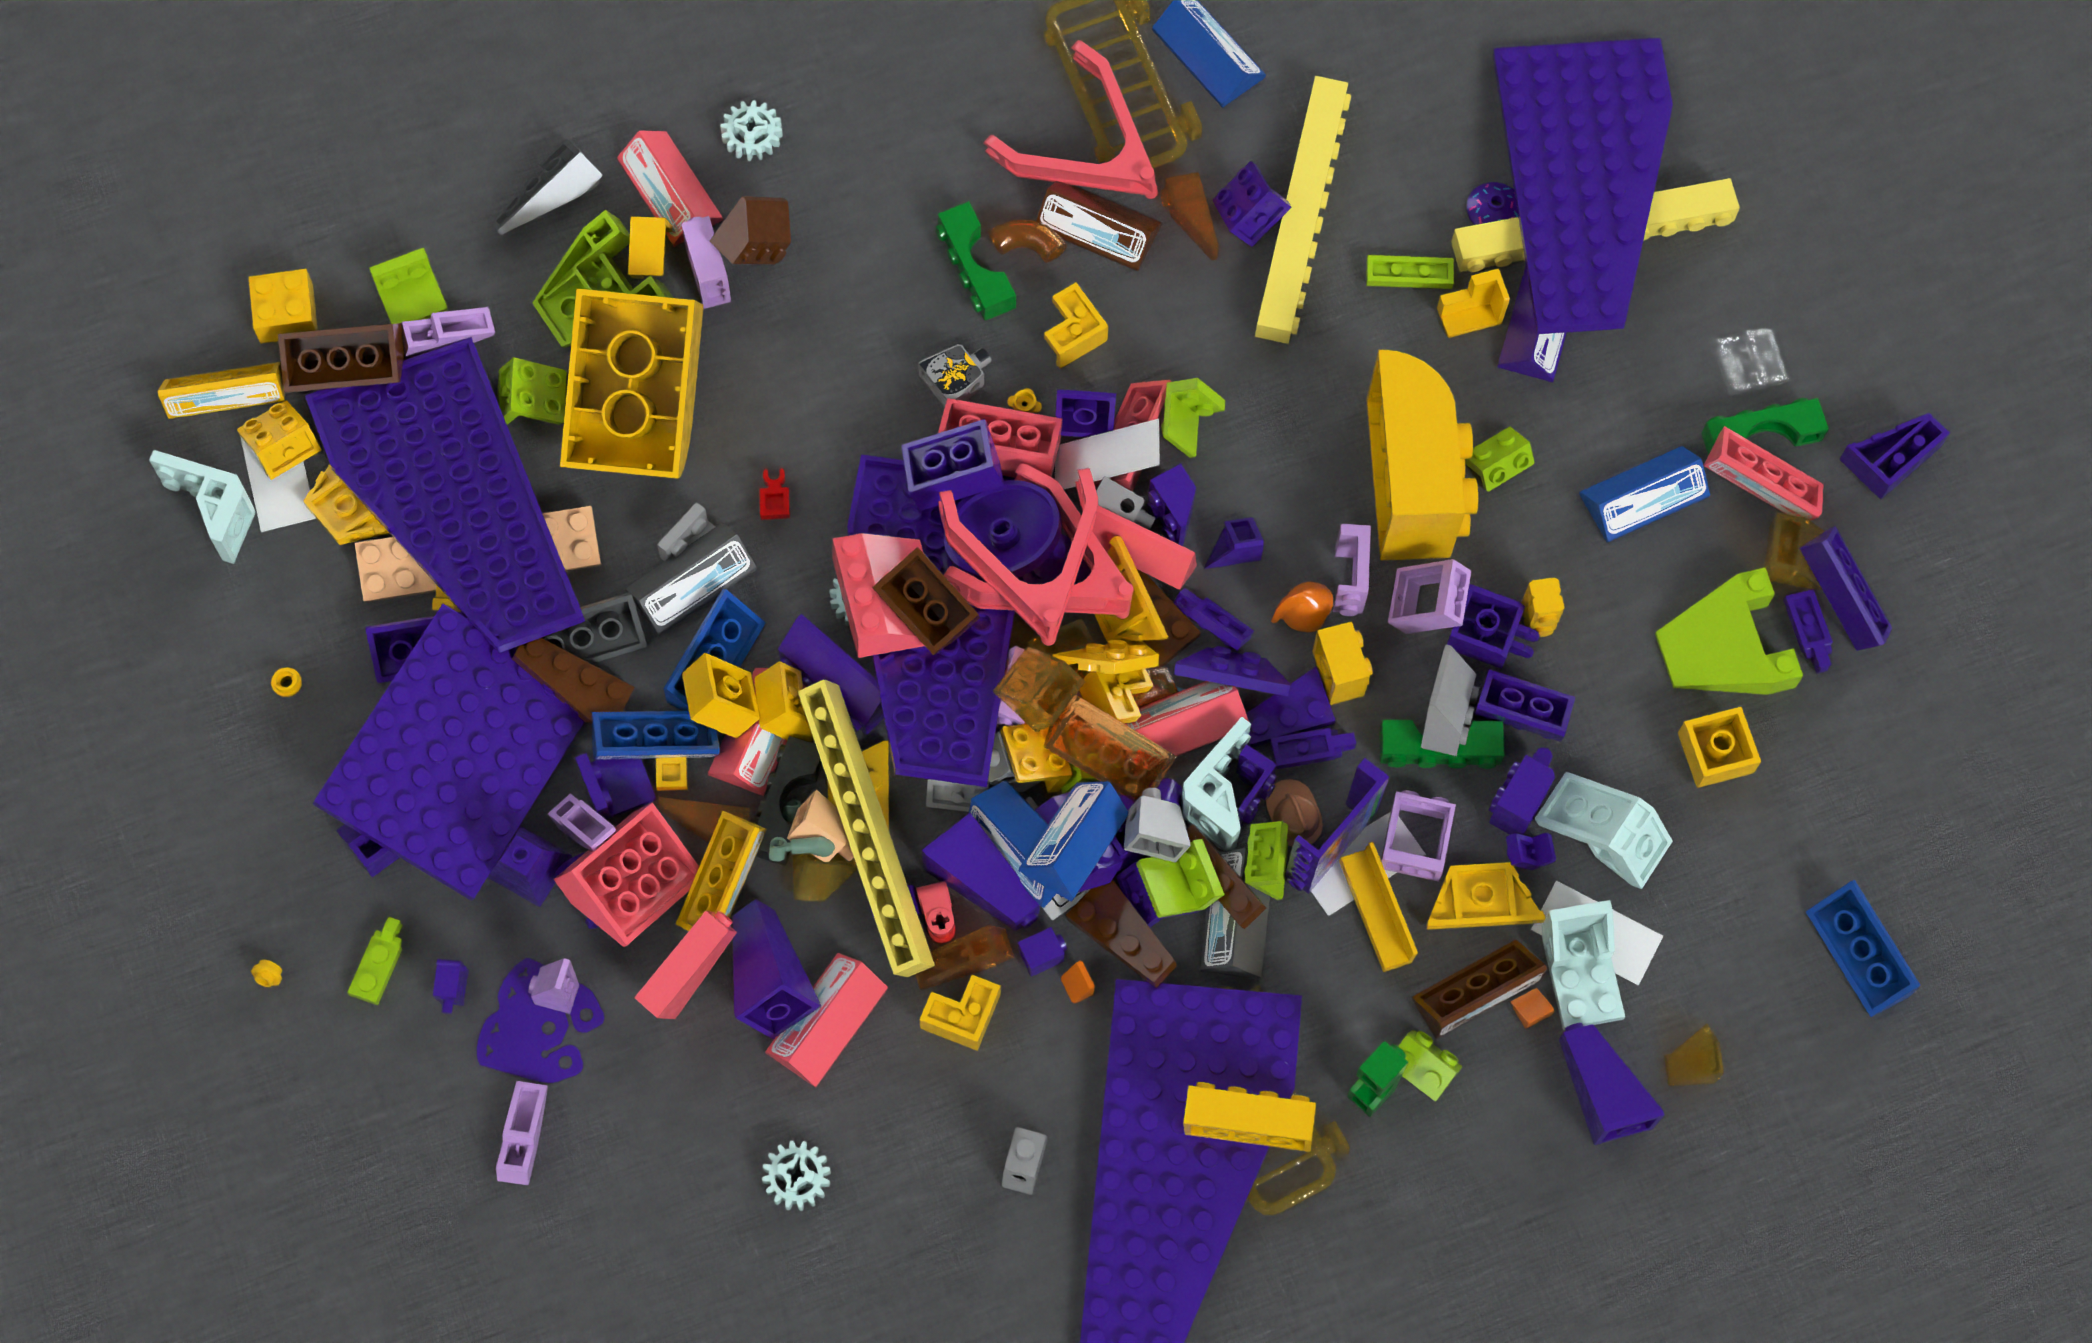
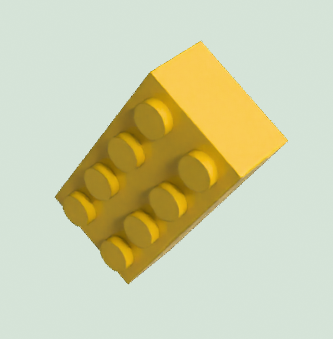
[1183,1082,1316,1152]

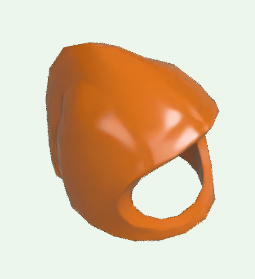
[1271,581,1333,633]

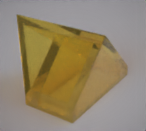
[793,853,858,902]
[1664,1023,1724,1086]

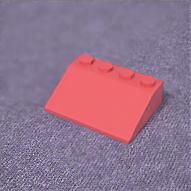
[832,533,924,658]
[553,802,699,947]

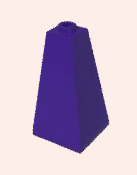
[922,813,1040,931]
[488,826,573,907]
[733,899,821,1040]
[1559,1023,1664,1145]

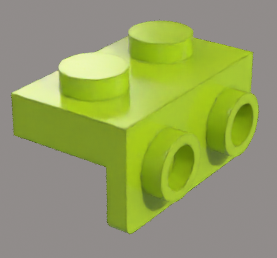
[1465,426,1535,492]
[1398,1030,1462,1102]

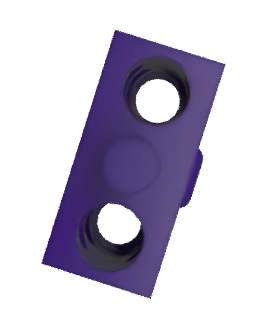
[433,959,469,1014]

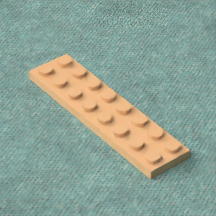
[355,506,601,603]

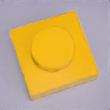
[656,757,688,791]

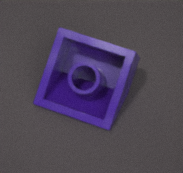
[1056,389,1116,437]

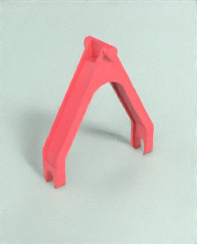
[983,40,1158,199]
[944,463,1133,619]
[938,468,1098,646]

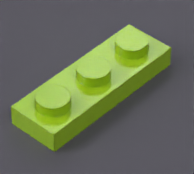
[1366,255,1454,289]

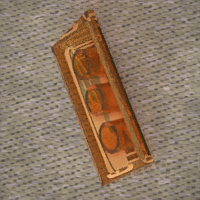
[1044,695,1177,802]

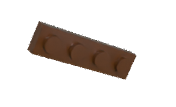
[1186,824,1266,929]

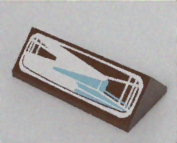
[1035,181,1162,271]
[1412,939,1547,1039]

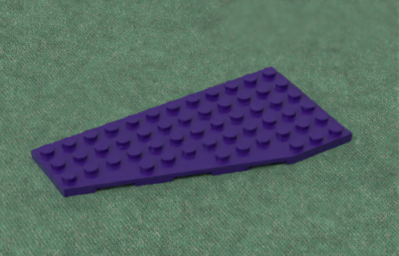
[1493,38,1673,334]
[305,337,585,653]
[847,454,1015,787]
[1080,979,1302,1343]

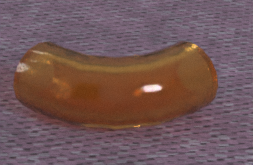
[988,219,1067,263]

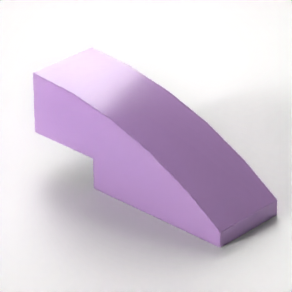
[401,307,495,358]
[548,793,616,851]
[496,1081,548,1185]

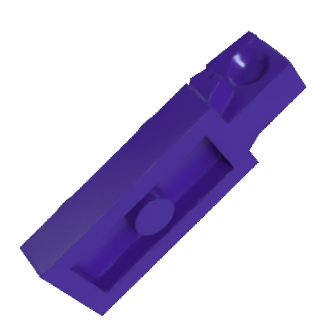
[1174,588,1254,650]
[1783,589,1833,674]
[1270,728,1356,770]

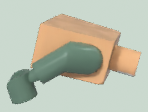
[769,790,854,862]

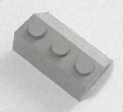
[1421,644,1480,756]

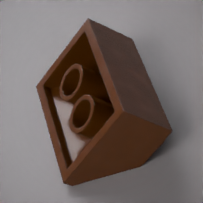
[710,196,791,264]
[872,547,980,656]

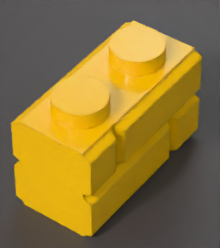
[1521,577,1565,637]

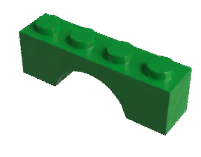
[935,201,1016,321]
[1701,398,1829,455]
[1379,720,1504,769]
[1347,1040,1408,1117]

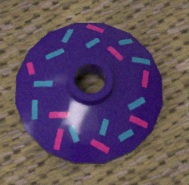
[1466,182,1518,225]

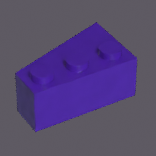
[1839,413,1950,500]

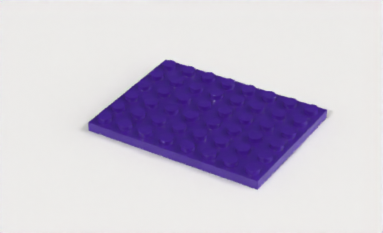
[313,604,584,901]

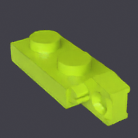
[347,917,403,1006]

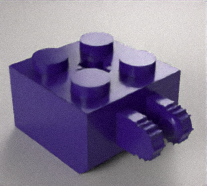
[1447,584,1540,669]
[1488,747,1555,835]

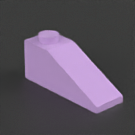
[528,958,579,1014]

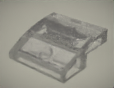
[1711,329,1789,395]

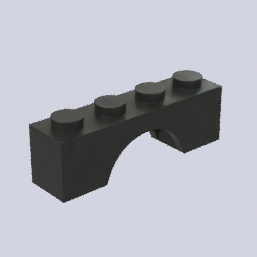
[755,736,822,866]

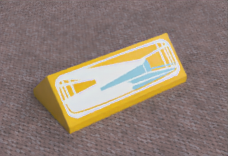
[158,362,285,419]
[676,811,767,931]

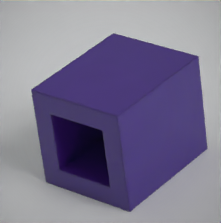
[1018,927,1067,977]

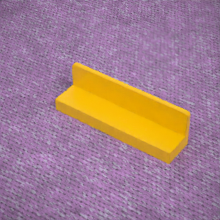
[1339,841,1418,972]

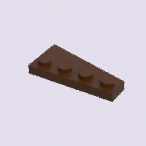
[1137,569,1201,672]
[512,638,635,724]
[1066,879,1177,988]

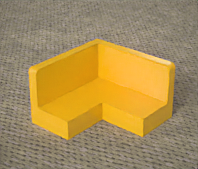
[628,217,673,279]
[1437,268,1510,338]
[1044,282,1108,369]
[754,661,814,742]
[1077,669,1153,725]
[920,975,1001,1051]

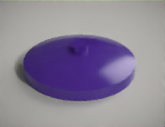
[944,480,1062,582]

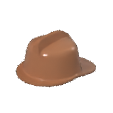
[1266,779,1323,847]

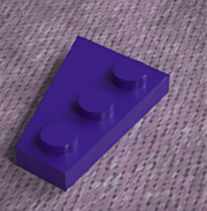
[1246,666,1335,748]

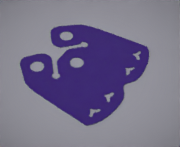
[477,957,604,1083]

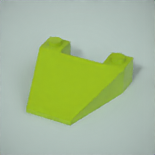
[532,210,673,348]
[1655,567,1803,695]

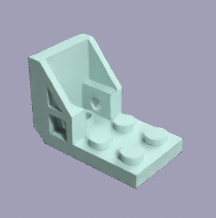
[149,450,256,564]
[1180,717,1251,851]
[1535,772,1673,889]
[1542,900,1625,1030]

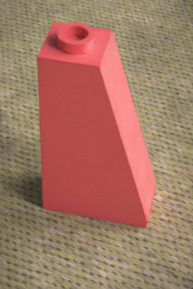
[634,911,737,1019]

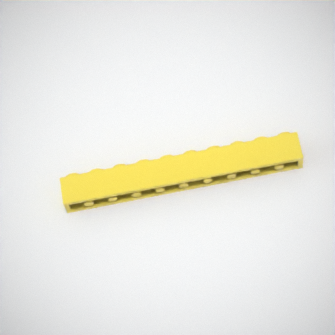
[1255,76,1352,344]
[1451,178,1740,272]
[798,679,935,977]

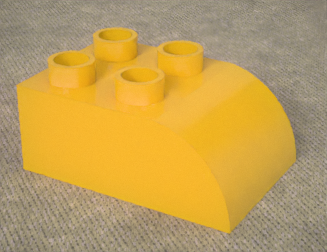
[560,289,704,479]
[1366,350,1478,560]

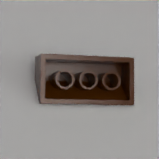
[278,323,404,393]

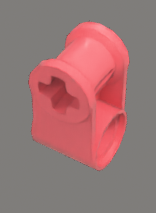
[916,880,956,944]

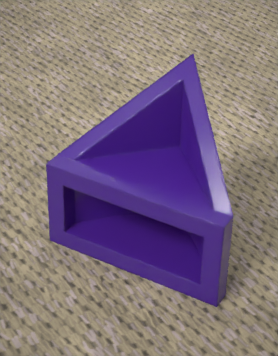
[1203,517,1264,569]

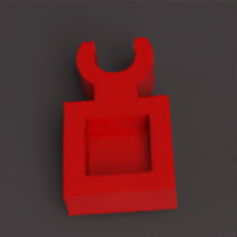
[759,468,790,520]

